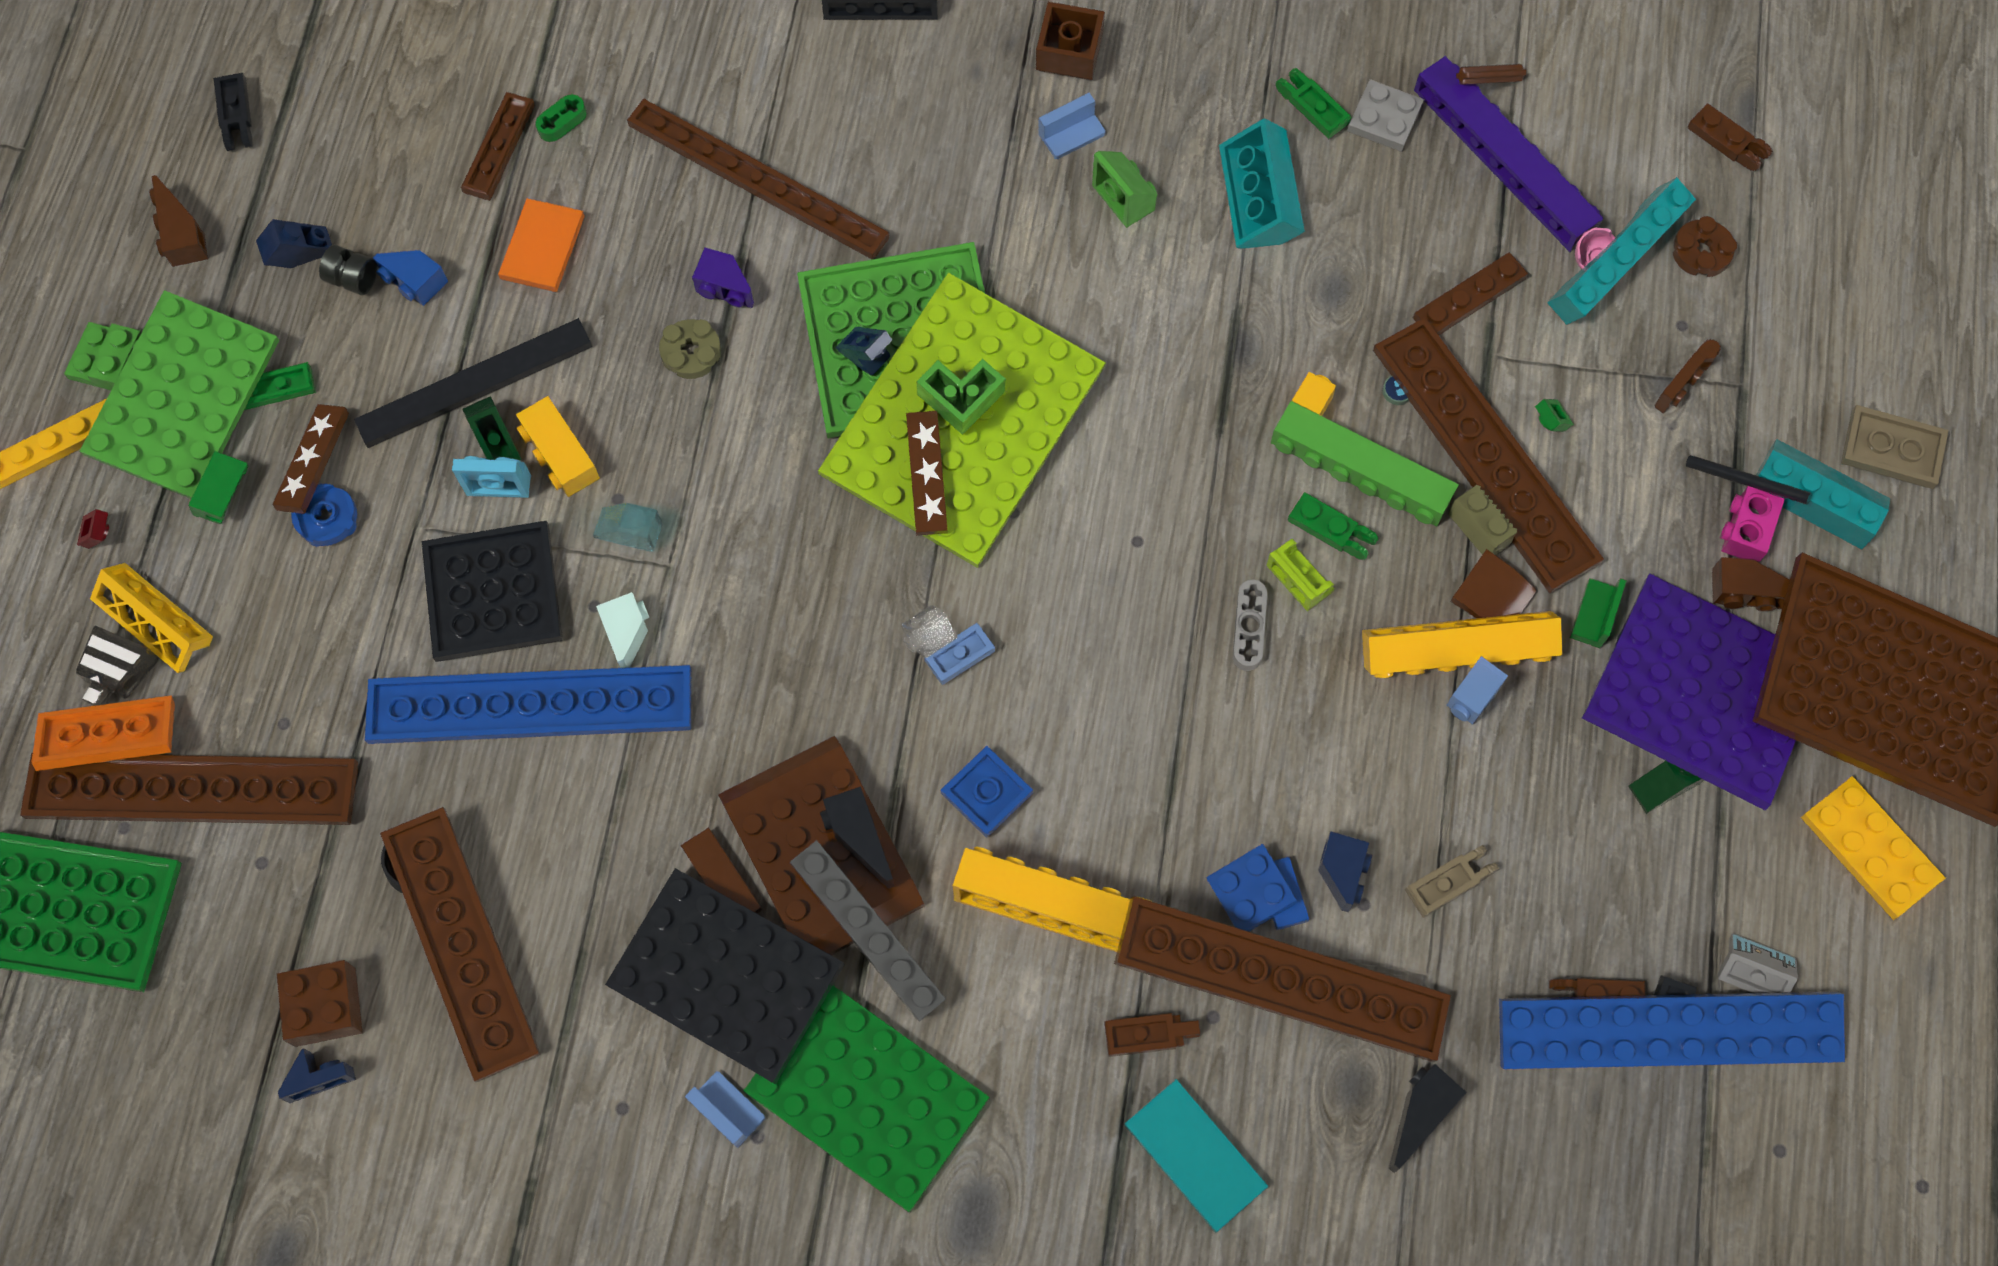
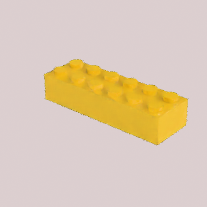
[952,847,1150,952]

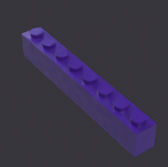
[1414,56,1604,252]

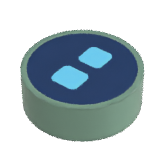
[1382,375,1409,405]

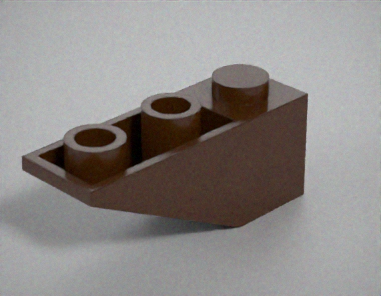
[149,175,208,267]
[1712,557,1790,611]

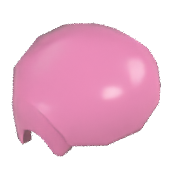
[1575,227,1616,269]

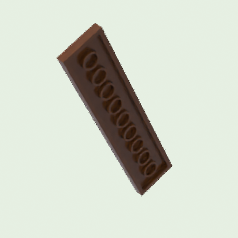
[1373,317,1604,593]
[20,753,359,825]
[1114,896,1451,1062]

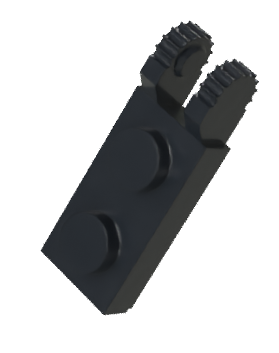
[213,72,253,151]

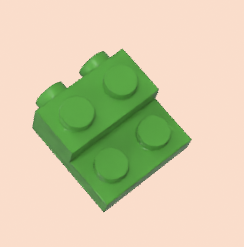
[64,322,141,390]

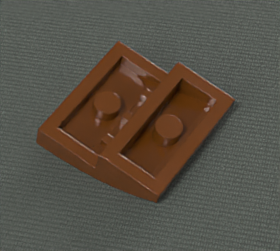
[1450,549,1537,618]

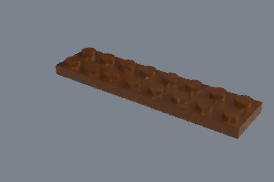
[380,807,541,1082]

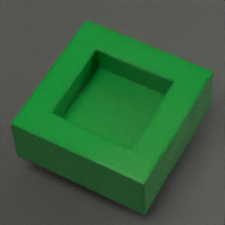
[1535,399,1574,432]

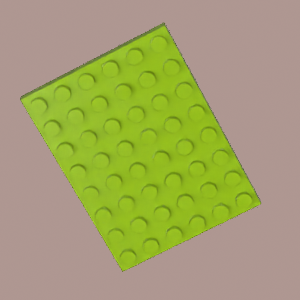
[818,272,1106,568]

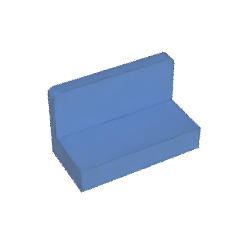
[1038,93,1105,159]
[685,1072,765,1148]

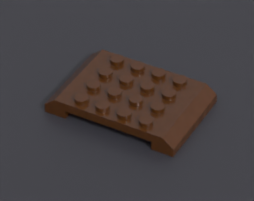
[718,736,925,955]

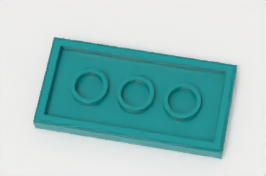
[1124,1079,1268,1233]

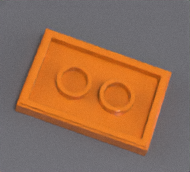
[498,198,585,292]

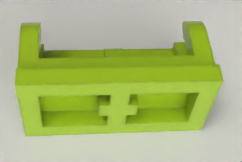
[1266,539,1335,612]

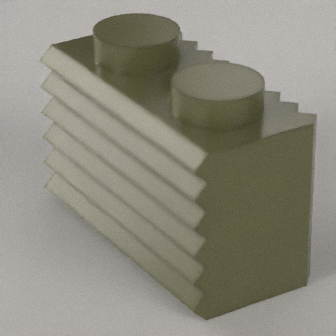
[1448,485,1517,556]

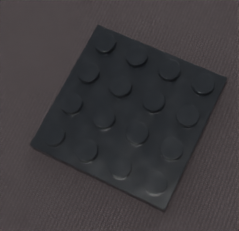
[421,520,563,662]

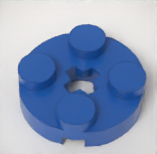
[291,484,357,547]

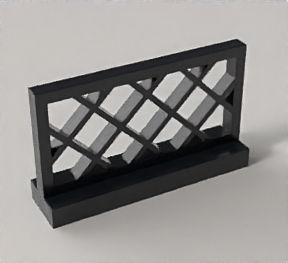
[822,0,938,20]

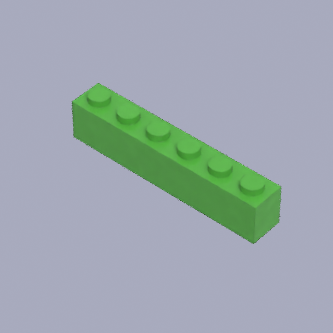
[1271,401,1459,527]

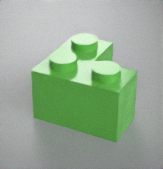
[916,359,1006,435]

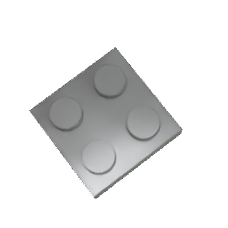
[1347,79,1424,152]

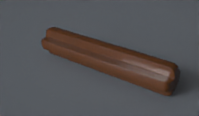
[1456,64,1527,85]

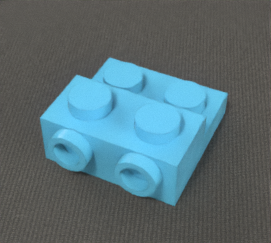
[452,456,531,498]

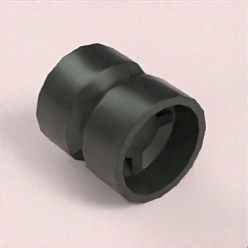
[319,244,378,295]

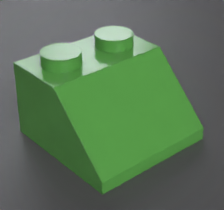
[1092,151,1157,228]

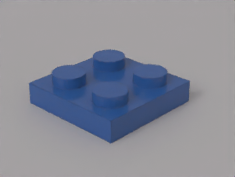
[940,746,1033,838]
[1206,844,1298,932]

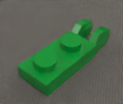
[1275,68,1351,139]
[1288,492,1379,560]

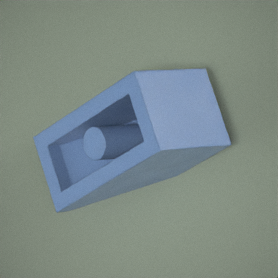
[1447,656,1508,725]

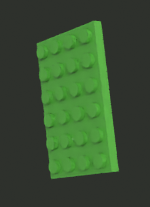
[79,290,279,499]

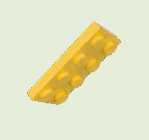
[1801,776,1946,920]

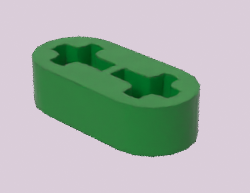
[535,94,587,142]

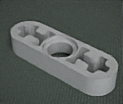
[1233,579,1267,671]

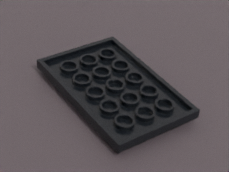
[605,868,845,1084]

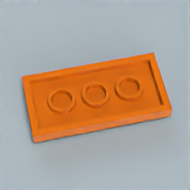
[32,695,175,771]

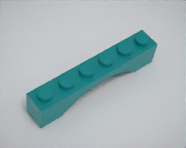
[1547,177,1696,325]

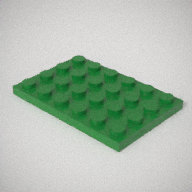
[0,832,182,993]
[743,986,990,1213]

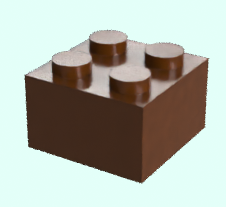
[1036,1,1105,80]
[277,960,363,1047]

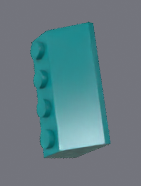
[1219,118,1305,249]
[1756,439,1890,549]

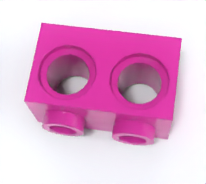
[1720,486,1785,562]

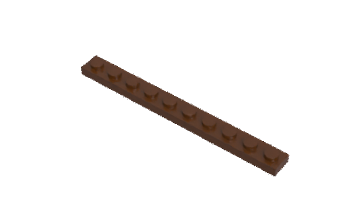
[627,99,889,260]

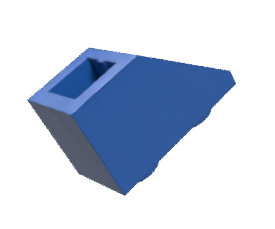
[373,250,448,306]

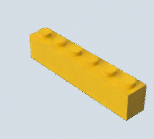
[1362,611,1562,678]

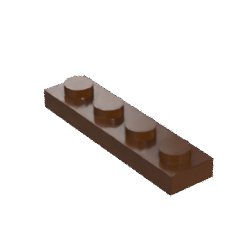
[1413,252,1528,335]

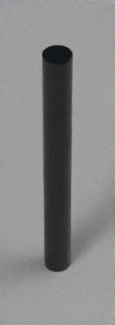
[1686,455,1812,505]

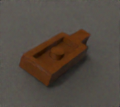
[1104,1013,1201,1057]

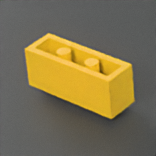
[516,396,600,497]

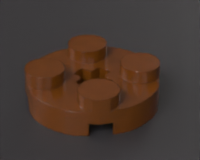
[1673,216,1737,277]

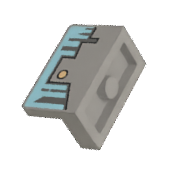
[1718,933,1798,993]

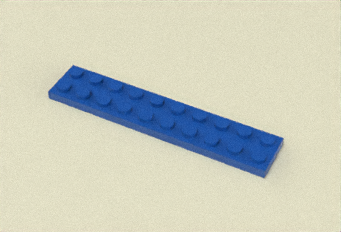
[365,665,691,744]
[1499,992,1845,1069]

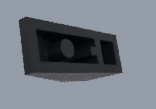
[820,786,895,889]
[1389,1064,1467,1173]

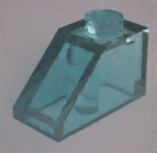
[593,503,663,552]

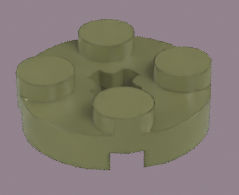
[659,319,721,379]

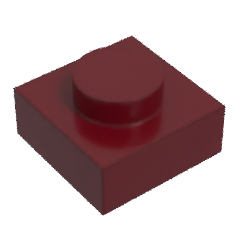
[77,509,109,549]

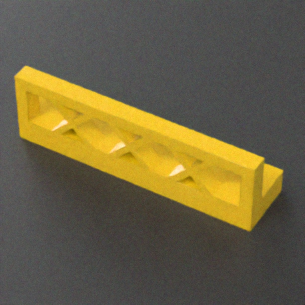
[90,563,213,673]

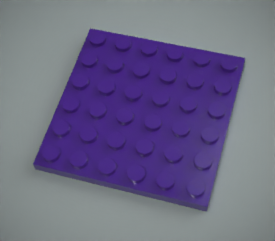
[1582,573,1796,811]

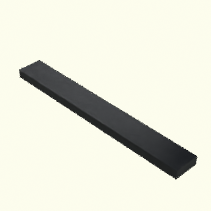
[354,318,593,448]

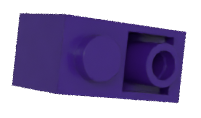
[692,247,754,308]

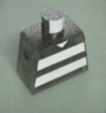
[76,626,159,706]

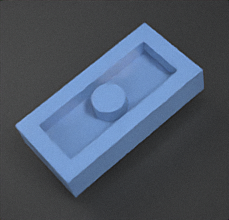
[924,623,995,685]

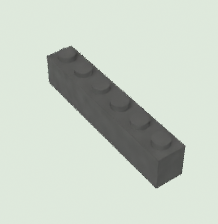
[790,840,946,1021]

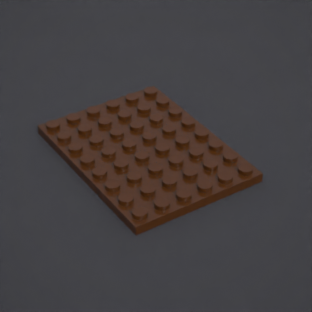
[1753,552,1998,827]

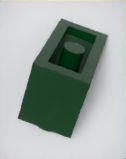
[462,396,521,460]
[1628,760,1704,814]

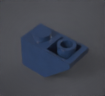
[256,219,332,268]
[1318,831,1372,912]

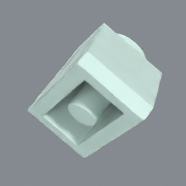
[596,592,650,668]

